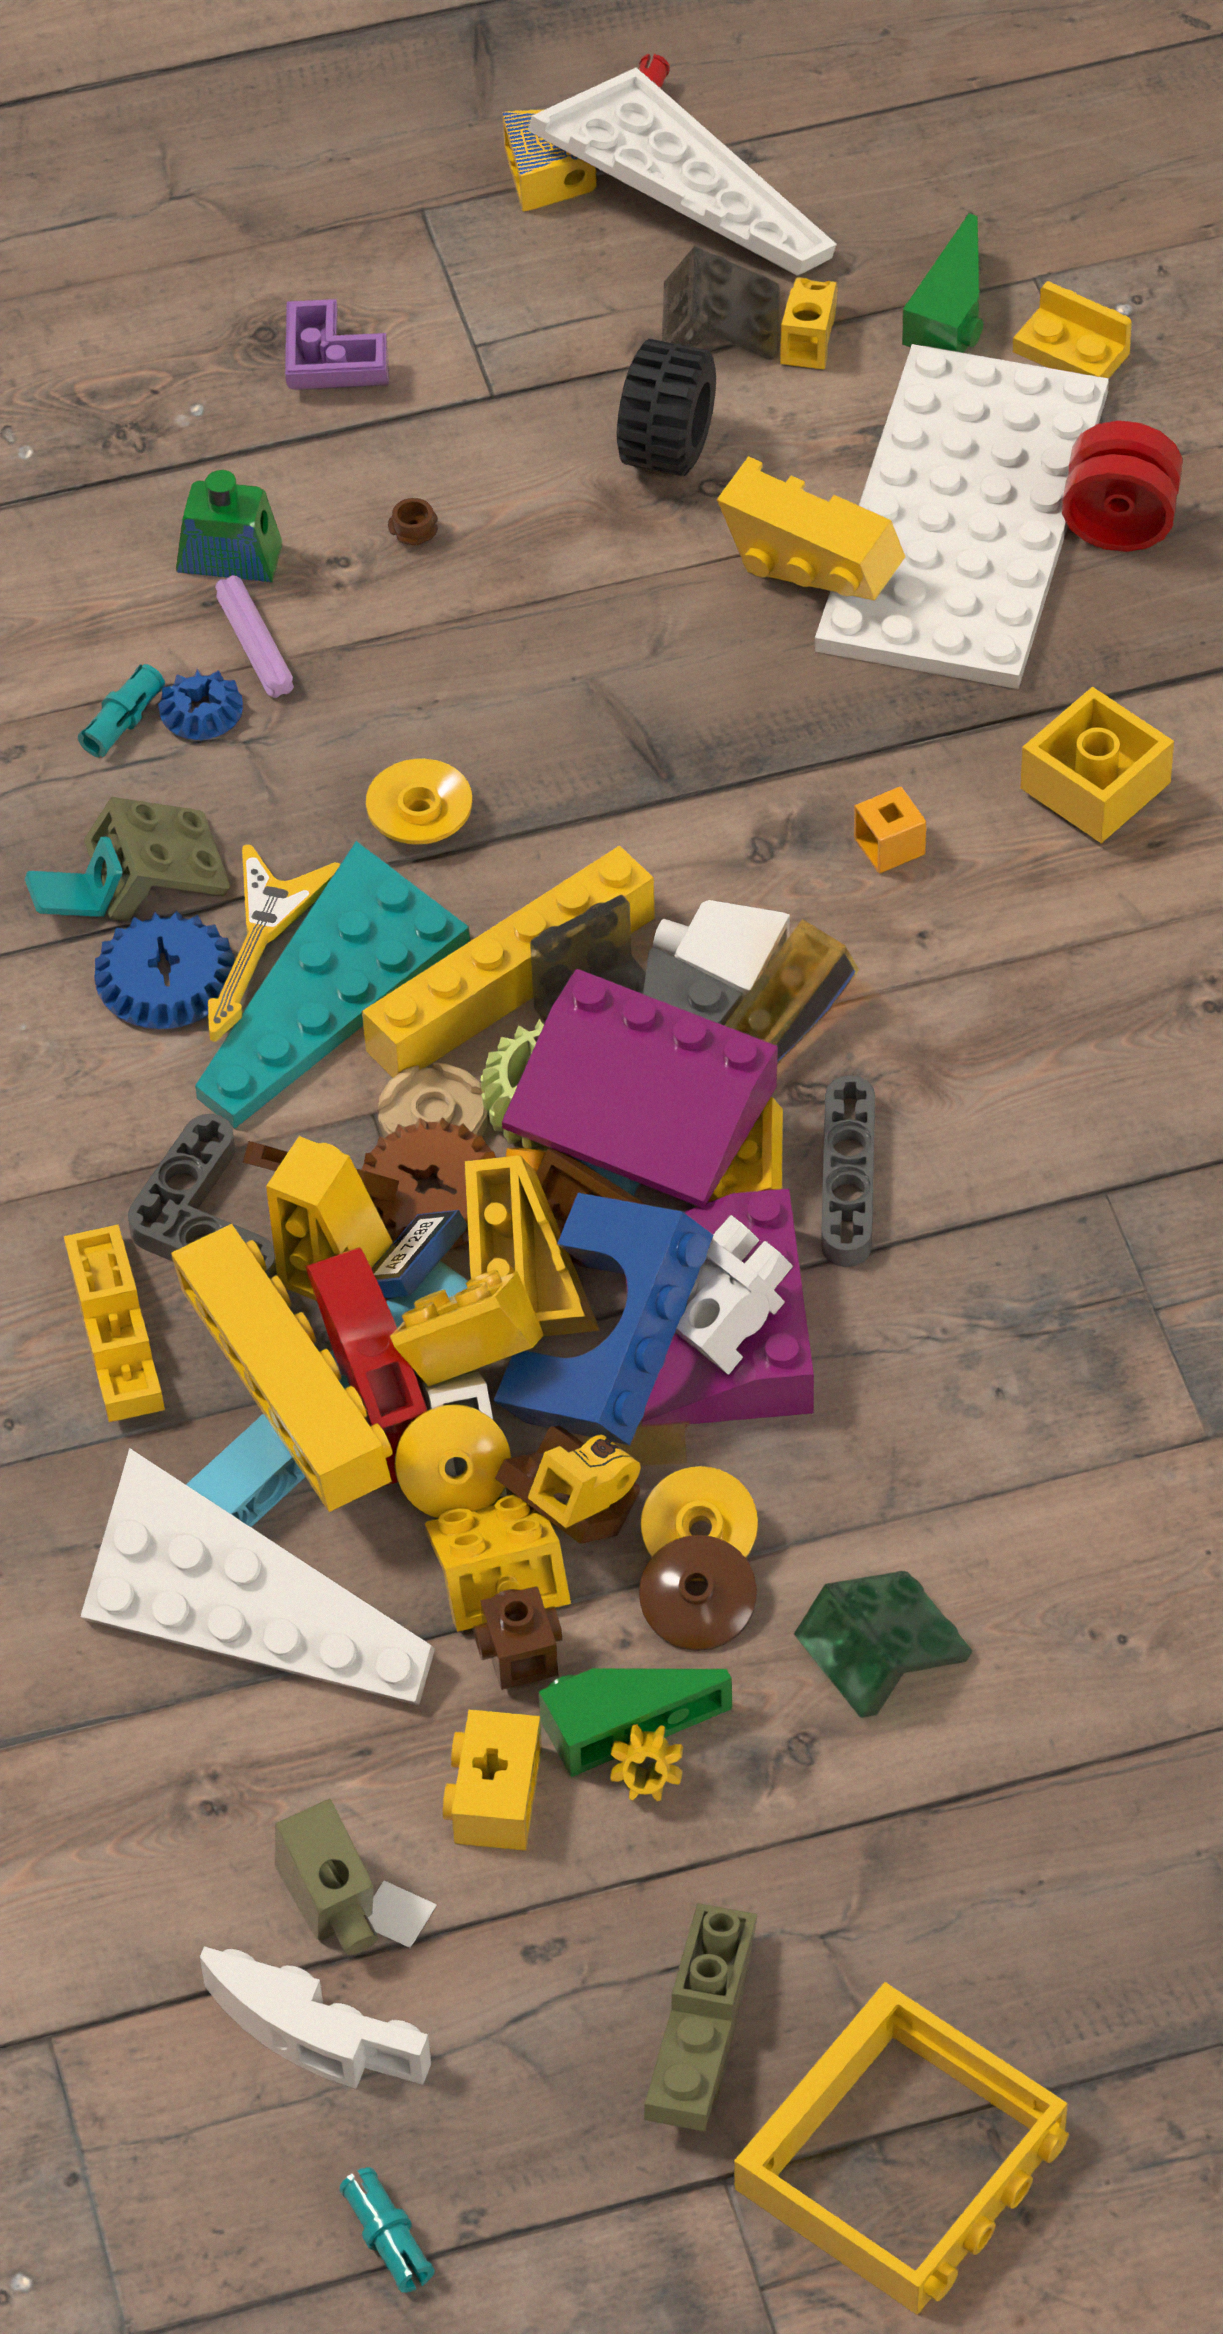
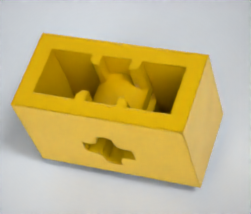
[443,1709,542,1851]

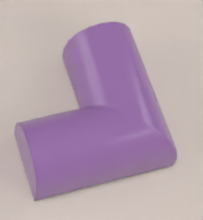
[285,299,389,390]

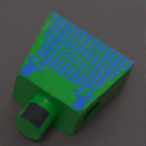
[176,470,282,582]

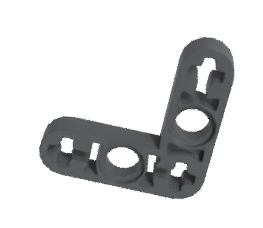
[128,1114,277,1279]

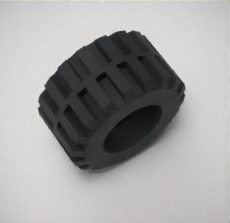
[617,339,716,477]

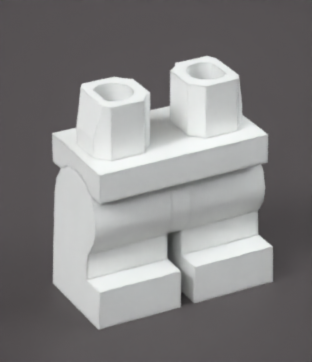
[675,1215,793,1375]

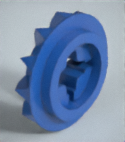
[158,668,243,740]

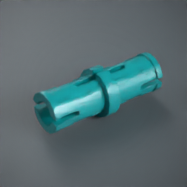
[78,664,165,758]
[339,2167,435,2293]

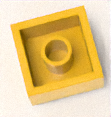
[1020,687,1174,844]

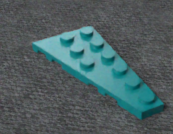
[195,841,470,1129]

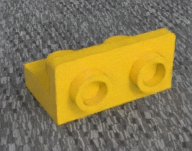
[1013,281,1132,379]

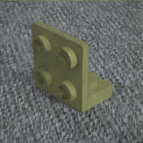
[84,797,230,921]

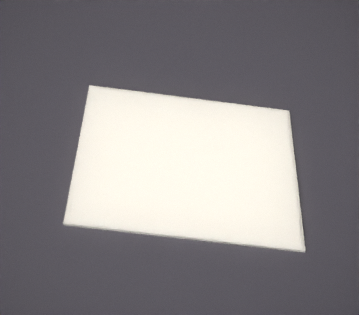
[369,1881,437,1948]

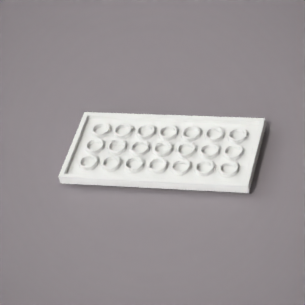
[815,344,1109,689]

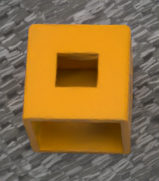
[854,787,926,874]

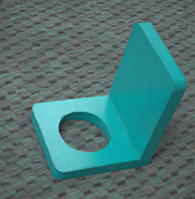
[24,837,122,917]

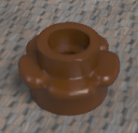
[388,498,438,545]

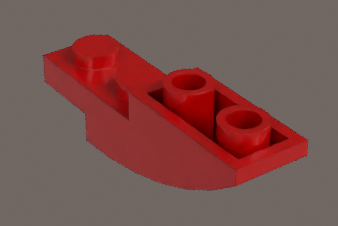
[305,1247,427,1486]

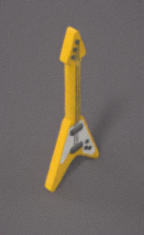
[208,845,340,1042]

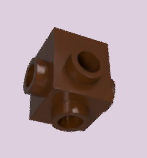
[473,1586,563,1690]

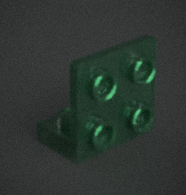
[794,1571,972,1718]

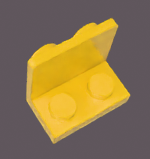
[425,1495,571,1632]

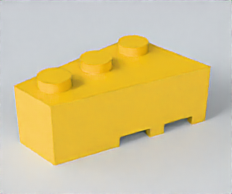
[717,456,906,601]
[266,1136,393,1301]
[465,1155,600,1337]

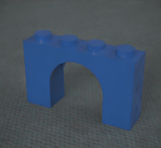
[494,1193,714,1445]

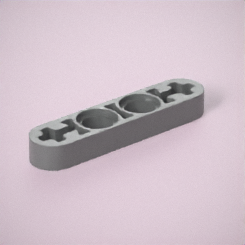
[821,1075,875,1267]

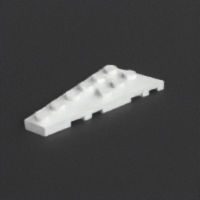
[528,68,837,276]
[80,1448,435,1706]

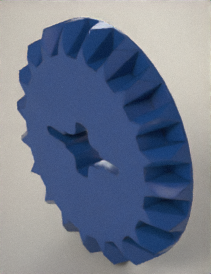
[94,910,235,1029]

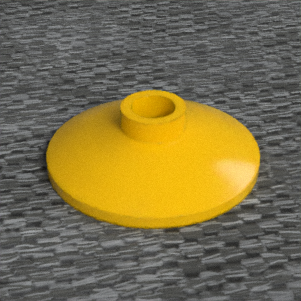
[366,758,473,845]
[395,1405,511,1518]
[641,1466,758,1581]

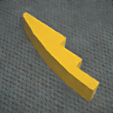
[64,1224,165,1422]

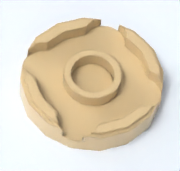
[378,1063,488,1138]

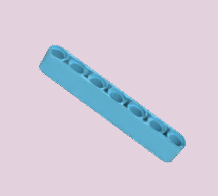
[186,1261,468,1527]

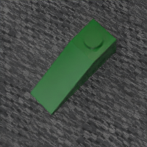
[902,213,983,353]
[539,1668,732,1777]

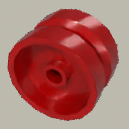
[1062,420,1183,552]

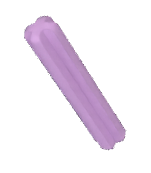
[215,575,294,698]

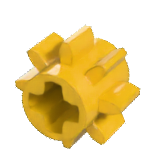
[610,1724,683,1802]

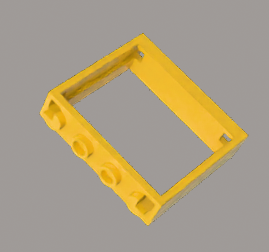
[734,1982,1069,2315]

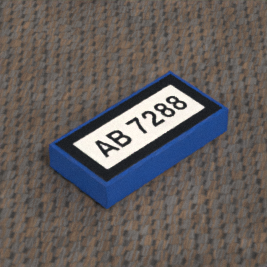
[372,1210,468,1298]

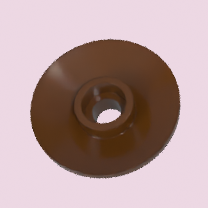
[639,1535,757,1651]

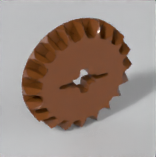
[361,1117,496,1251]

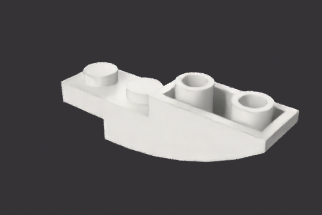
[200,1947,431,2089]

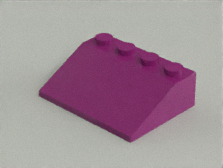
[502,969,778,1208]
[625,1188,814,1429]

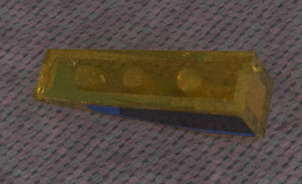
[724,919,859,1065]

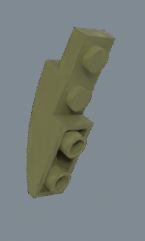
[644,1903,757,2131]

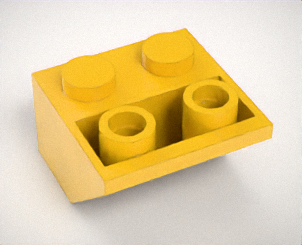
[390,1270,544,1387]

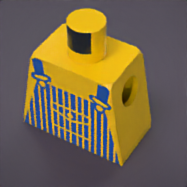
[502,110,597,212]

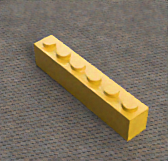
[362,845,655,1078]
[171,1224,393,1512]

